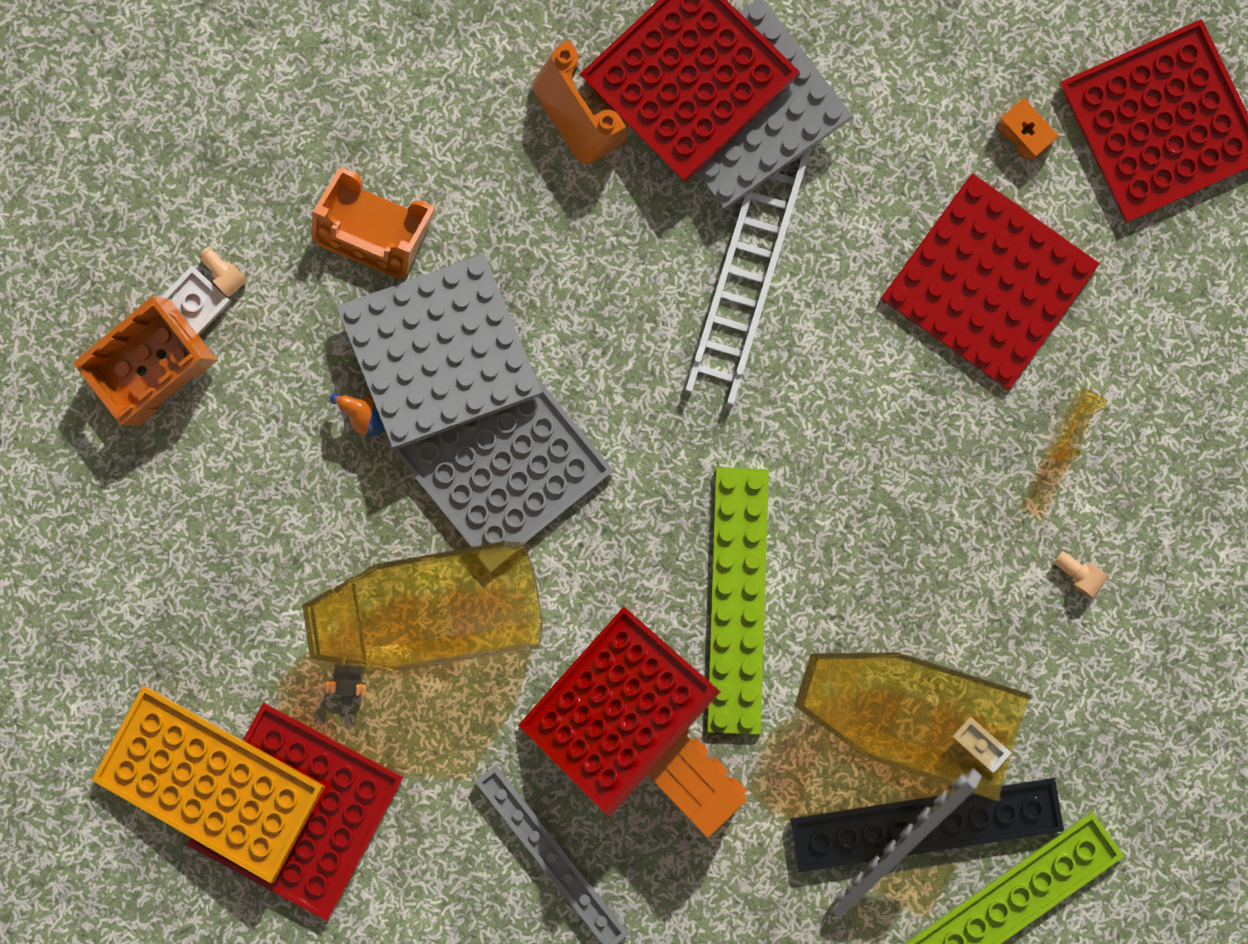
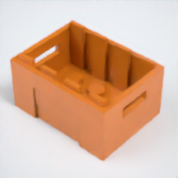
[73,296,218,426]
[648,729,748,838]

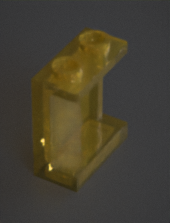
[1046,388,1108,463]

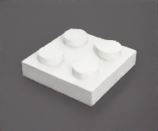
[161,265,231,335]

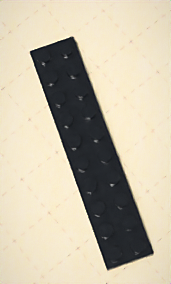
[790,777,1064,872]

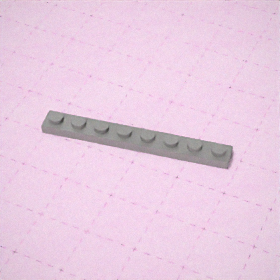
[475,765,629,944]
[832,769,982,918]

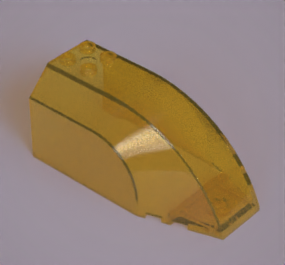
[302,541,543,673]
[794,652,1032,801]

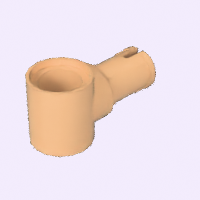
[199,247,248,298]
[1053,551,1108,599]

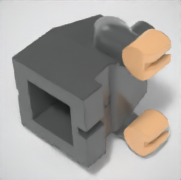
[325,658,367,705]

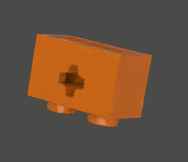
[997,98,1059,162]

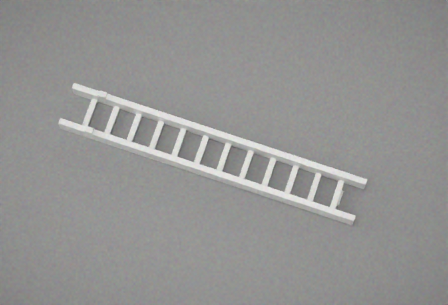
[685,80,831,406]

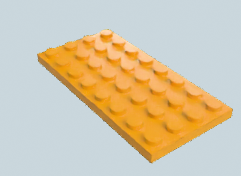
[92,686,325,883]

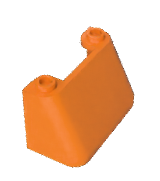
[532,39,627,164]
[311,167,435,279]

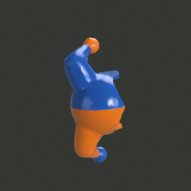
[330,393,385,437]

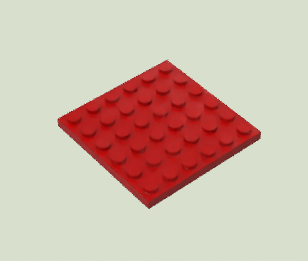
[580,0,800,183]
[1059,19,1248,224]
[880,173,1100,390]
[518,606,721,817]
[187,702,404,921]

